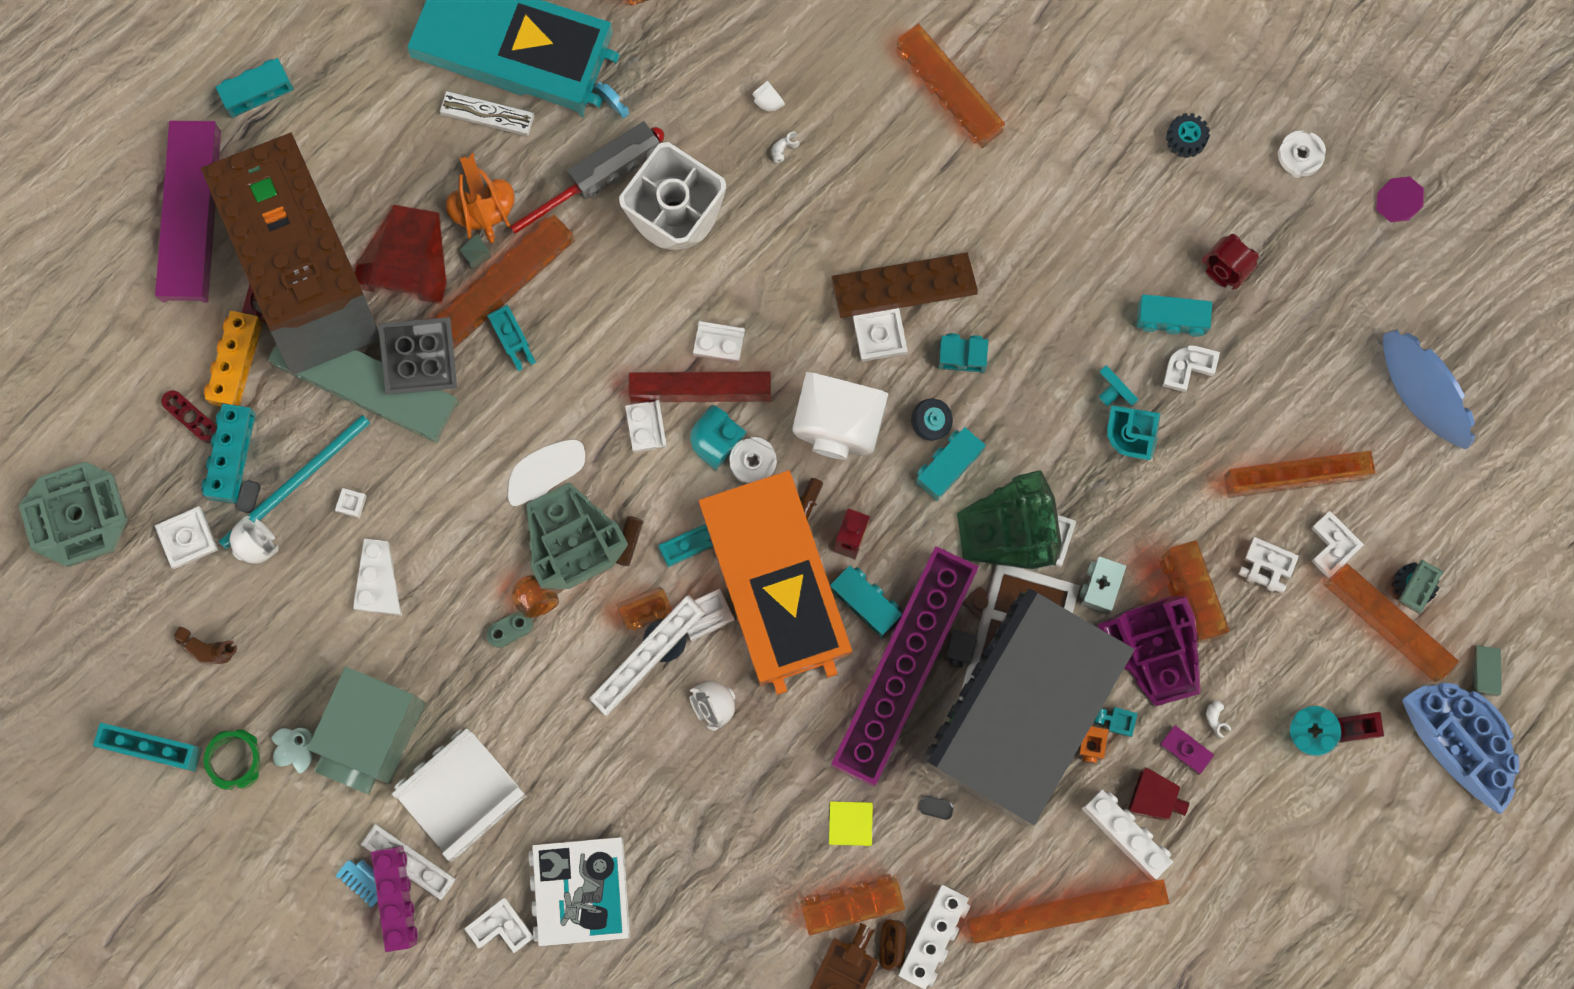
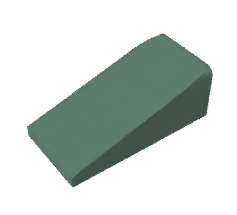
[1472,645,1502,697]

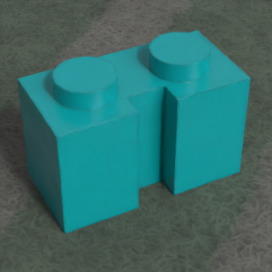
[938,333,989,373]

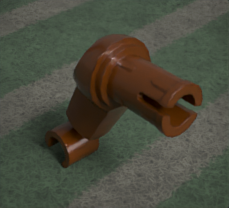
[174,627,237,664]

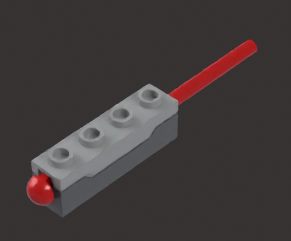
[510,121,664,234]

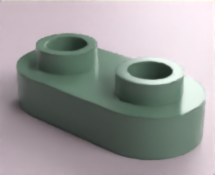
[486,611,533,648]

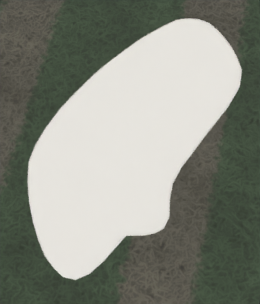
[508,440,585,506]

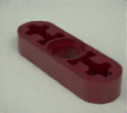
[161,390,217,443]

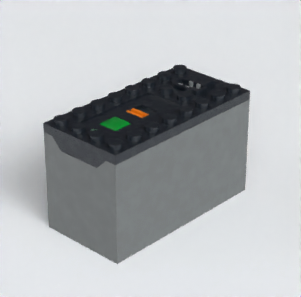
[922,588,1135,826]

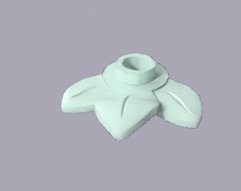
[271,727,313,773]

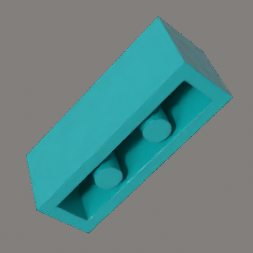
[215,58,294,118]
[1137,294,1212,337]
[916,427,986,501]
[830,565,902,639]

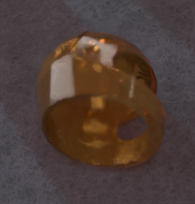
[512,575,559,618]

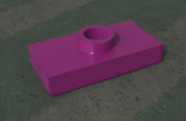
[1160,725,1214,775]

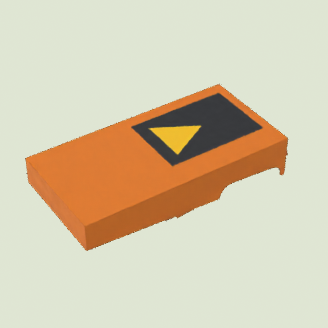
[698,470,852,695]

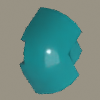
[690,405,746,471]
[1107,405,1161,460]

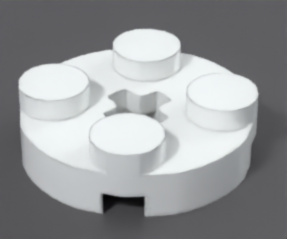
[1278,131,1326,178]
[730,437,777,484]

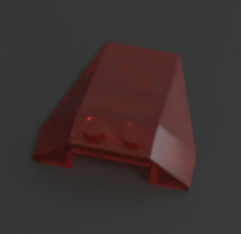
[354,205,447,304]

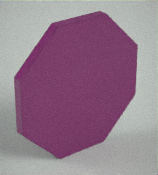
[1376,176,1424,223]

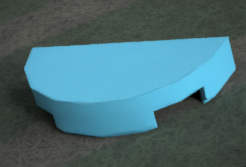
[593,81,629,119]

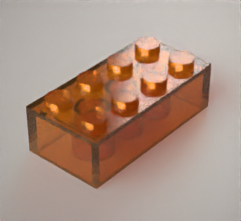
[1159,540,1230,646]

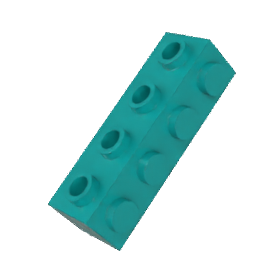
[201,404,256,504]

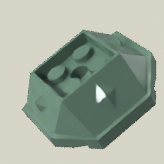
[19,462,128,567]

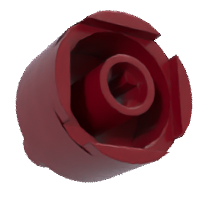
[1202,234,1259,290]

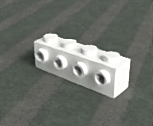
[1081,790,1173,880]
[897,885,970,989]

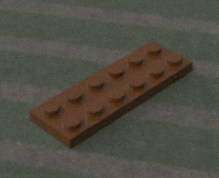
[831,252,978,318]

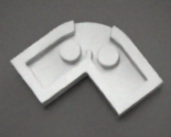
[1162,346,1220,392]

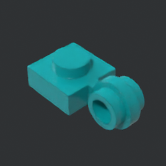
[1093,707,1138,737]

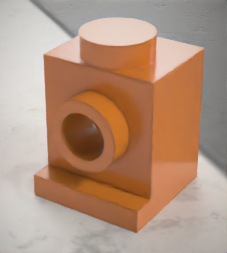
[1077,726,1108,764]

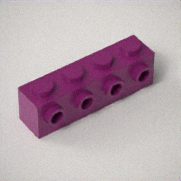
[371,846,418,952]

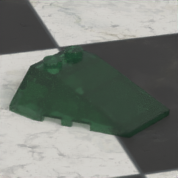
[957,470,1062,570]

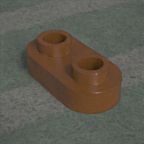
[879,919,906,971]

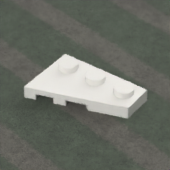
[353,539,402,616]

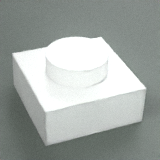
[335,488,367,518]

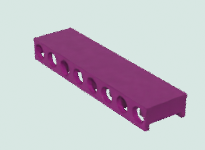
[155,121,221,303]

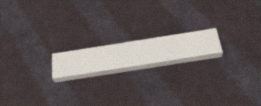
[589,595,706,716]

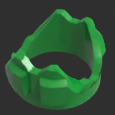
[203,729,260,791]

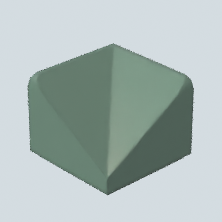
[460,234,491,269]

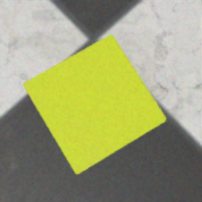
[829,801,873,846]

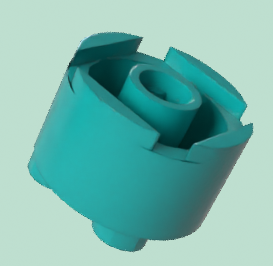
[1290,706,1341,757]

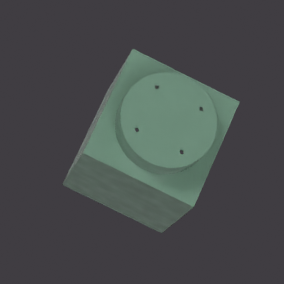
[307,666,426,795]

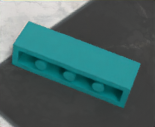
[93,722,202,772]

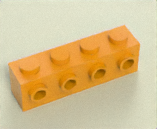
[204,310,263,407]

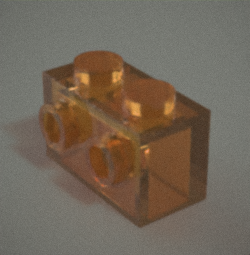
[616,586,672,631]

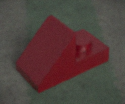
[1337,712,1384,743]

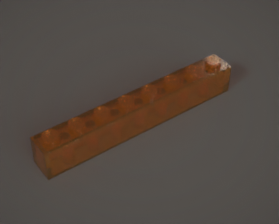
[435,215,575,349]
[966,879,1170,944]

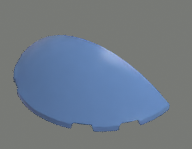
[1383,329,1475,449]
[1402,683,1519,814]

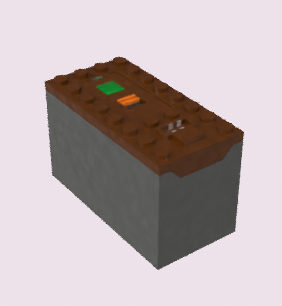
[200,132,380,375]

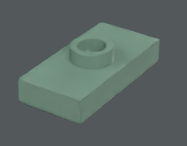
[1398,560,1444,614]

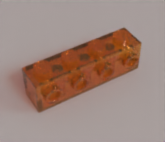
[800,874,905,936]

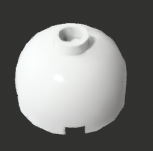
[230,516,279,564]
[690,681,735,731]

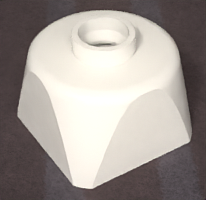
[619,142,726,250]
[792,372,888,460]

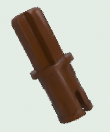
[799,478,823,520]

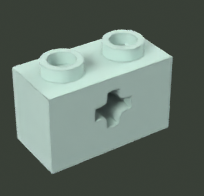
[1079,556,1126,614]

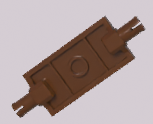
[809,923,879,989]

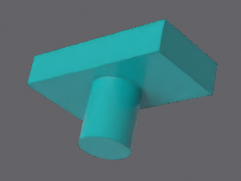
[1098,365,1139,407]

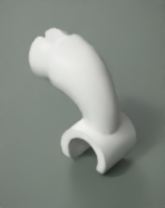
[771,131,800,163]
[1206,700,1231,739]

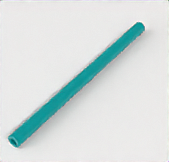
[218,415,371,550]

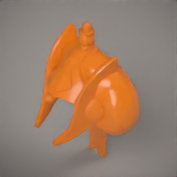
[445,153,515,243]

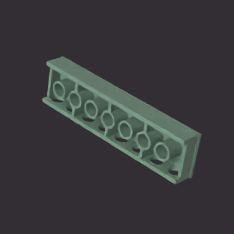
[268,344,459,444]

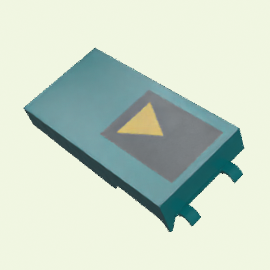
[407,0,620,118]

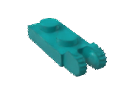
[487,305,536,372]

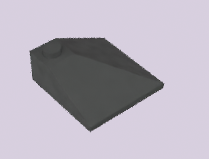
[378,317,457,395]

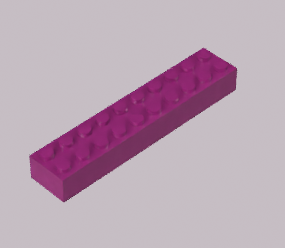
[830,546,979,788]

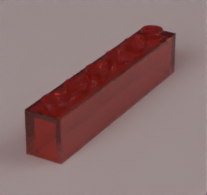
[629,371,771,403]

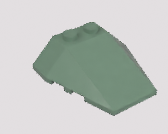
[527,483,628,589]

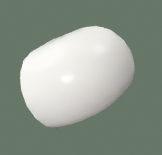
[752,81,785,112]

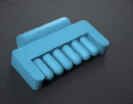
[336,859,378,907]

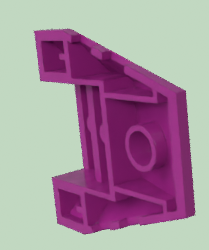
[1098,596,1201,706]

